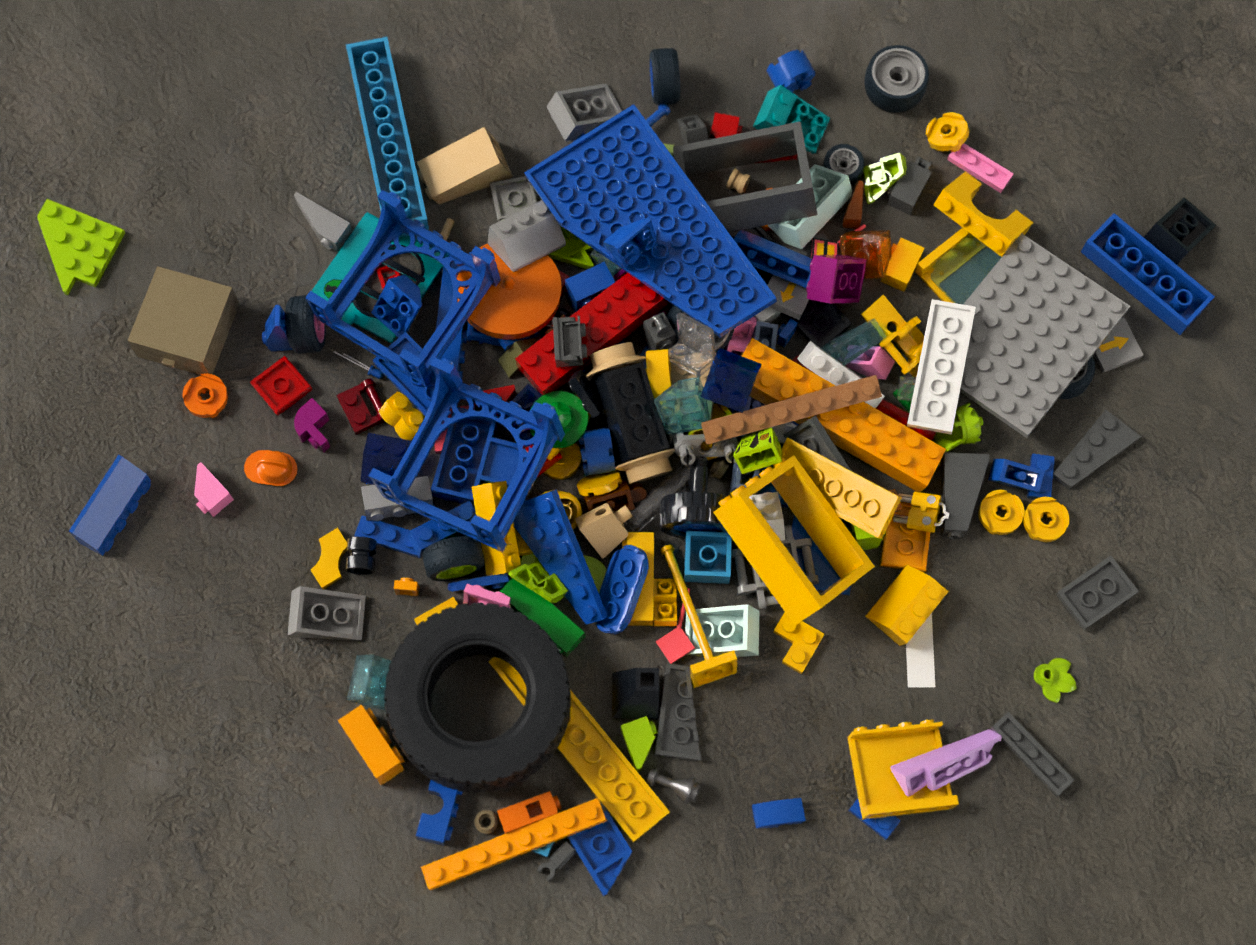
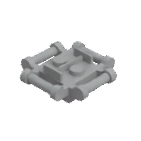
[731,525,819,609]

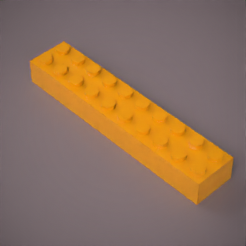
[726,338,946,492]

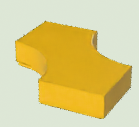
[310,527,347,589]

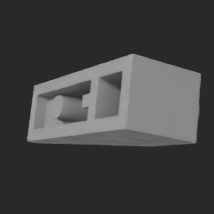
[294,192,352,252]

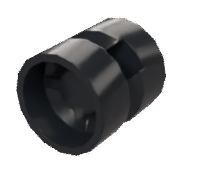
[345,537,377,575]

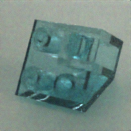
[654,377,710,435]

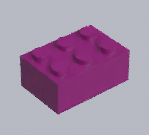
[806,255,867,304]

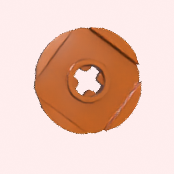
[182,373,228,418]

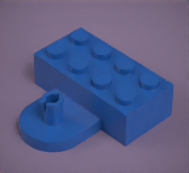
[431,407,527,507]

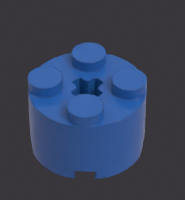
[767,49,816,93]
[579,428,615,476]

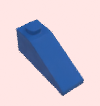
[262,305,292,352]

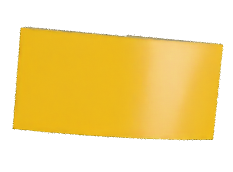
[646,349,674,399]
[654,579,677,626]

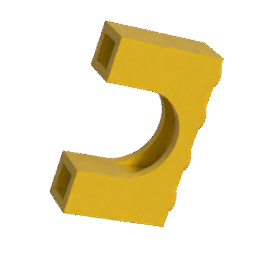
[934,171,1033,257]

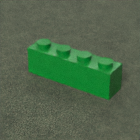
[500,578,585,657]

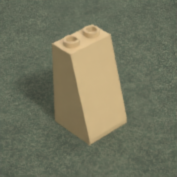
[417,127,513,205]

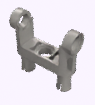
[668,425,739,465]

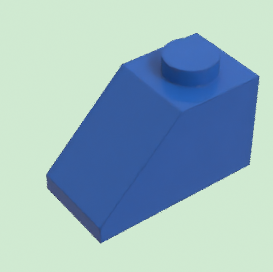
[988,459,1045,492]

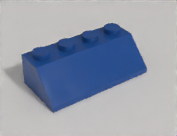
[69,455,151,556]

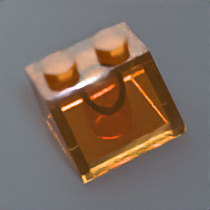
[840,230,892,278]

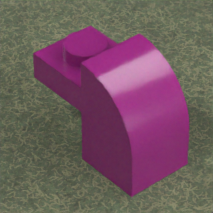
[294,398,330,452]

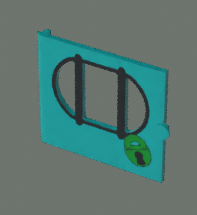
[312,212,445,344]

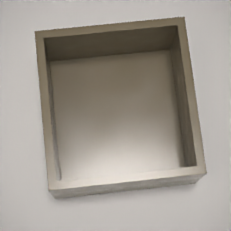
[127,266,240,375]

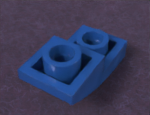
[752,798,806,829]

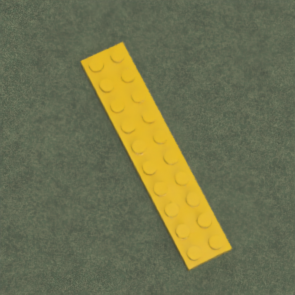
[488,657,670,843]

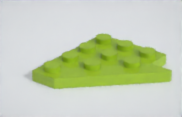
[37,199,125,295]

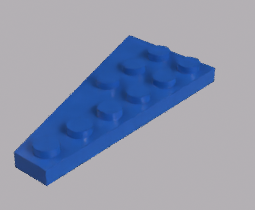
[513,489,608,625]

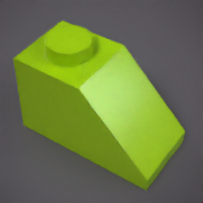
[620,716,657,772]

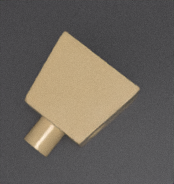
[575,503,633,559]

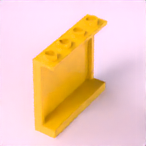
[847,719,959,820]

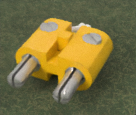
[893,491,949,533]

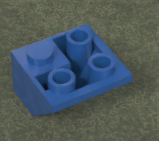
[603,217,657,269]
[371,275,422,338]

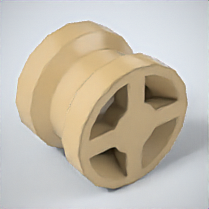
[726,169,751,195]

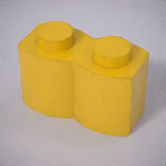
[379,391,425,443]

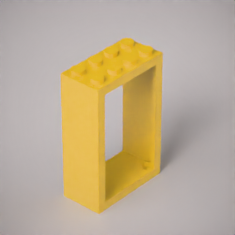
[713,455,875,625]

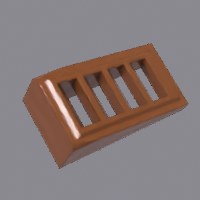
[842,181,864,229]

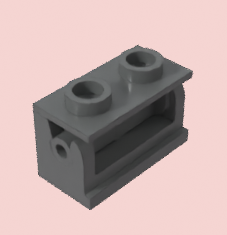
[553,316,587,367]

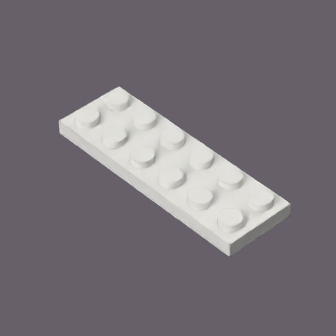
[907,299,976,435]

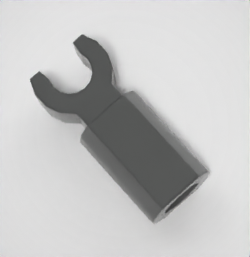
[537,841,577,881]

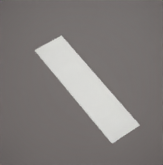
[906,613,935,687]

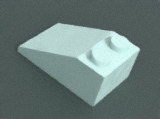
[685,604,759,657]

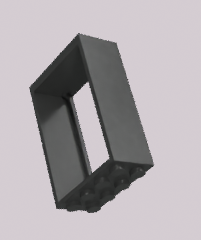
[673,121,818,232]

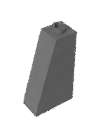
[941,452,989,539]

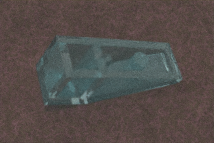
[821,318,887,365]

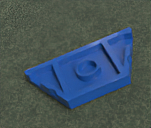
[568,811,632,896]

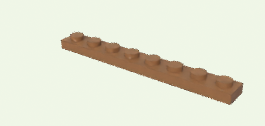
[701,375,882,445]

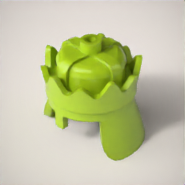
[934,403,984,452]

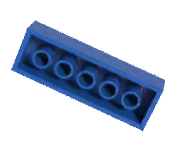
[1081,213,1215,335]

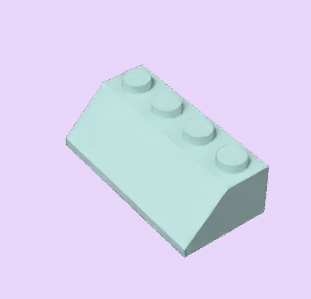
[768,164,853,249]

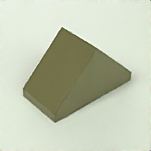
[498,338,537,379]

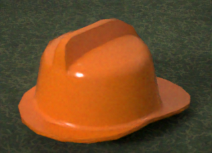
[244,450,297,486]

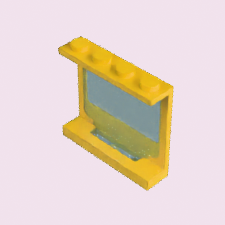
[915,228,1002,305]

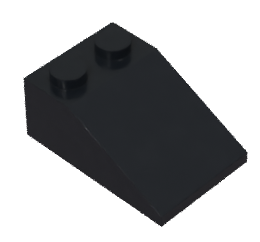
[1144,197,1216,265]

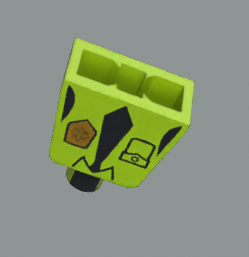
[733,428,782,474]

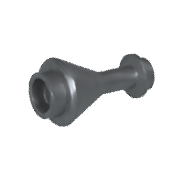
[647,768,701,804]

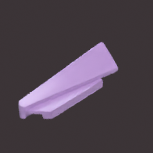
[891,729,1002,797]

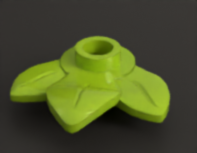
[1033,658,1077,703]

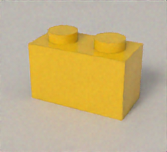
[880,238,924,292]

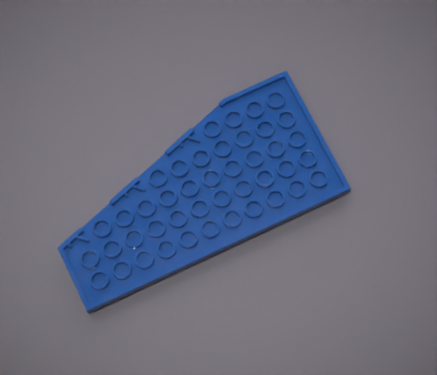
[524,104,777,337]

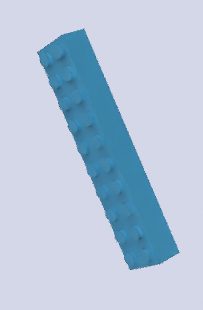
[346,37,429,237]

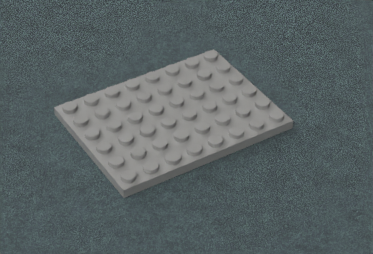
[920,234,1130,438]

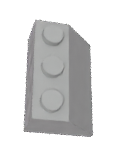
[487,200,566,272]

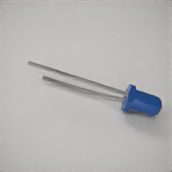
[334,351,384,379]

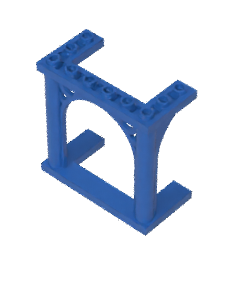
[305,190,501,387]
[369,357,565,553]

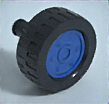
[659,457,728,539]

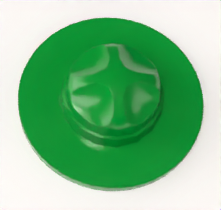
[530,391,588,449]

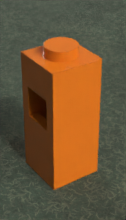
[497,791,561,834]

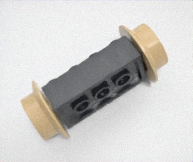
[586,342,675,484]

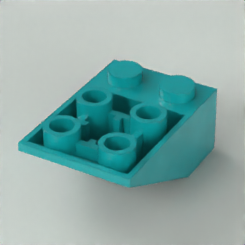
[753,85,830,154]

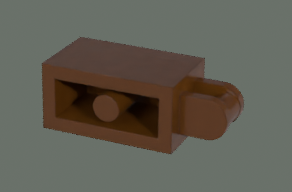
[583,480,647,512]

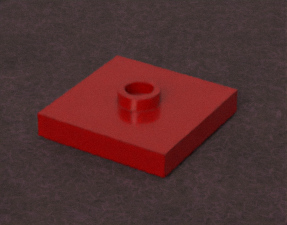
[250,356,313,416]

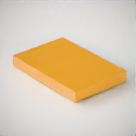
[880,502,930,573]

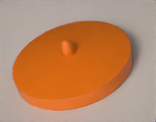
[457,244,561,340]

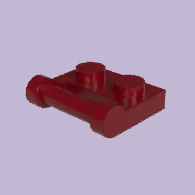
[336,378,385,435]

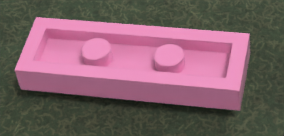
[947,143,1013,193]

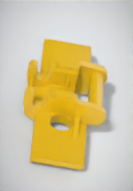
[861,294,924,380]

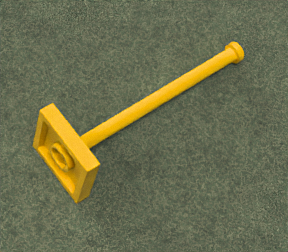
[660,545,737,688]

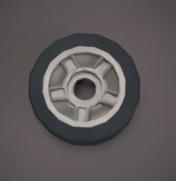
[823,144,864,185]

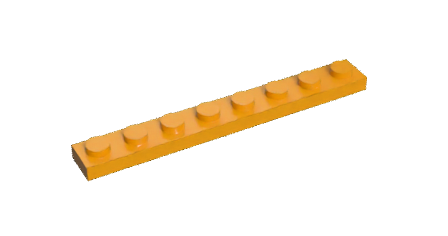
[421,798,607,890]

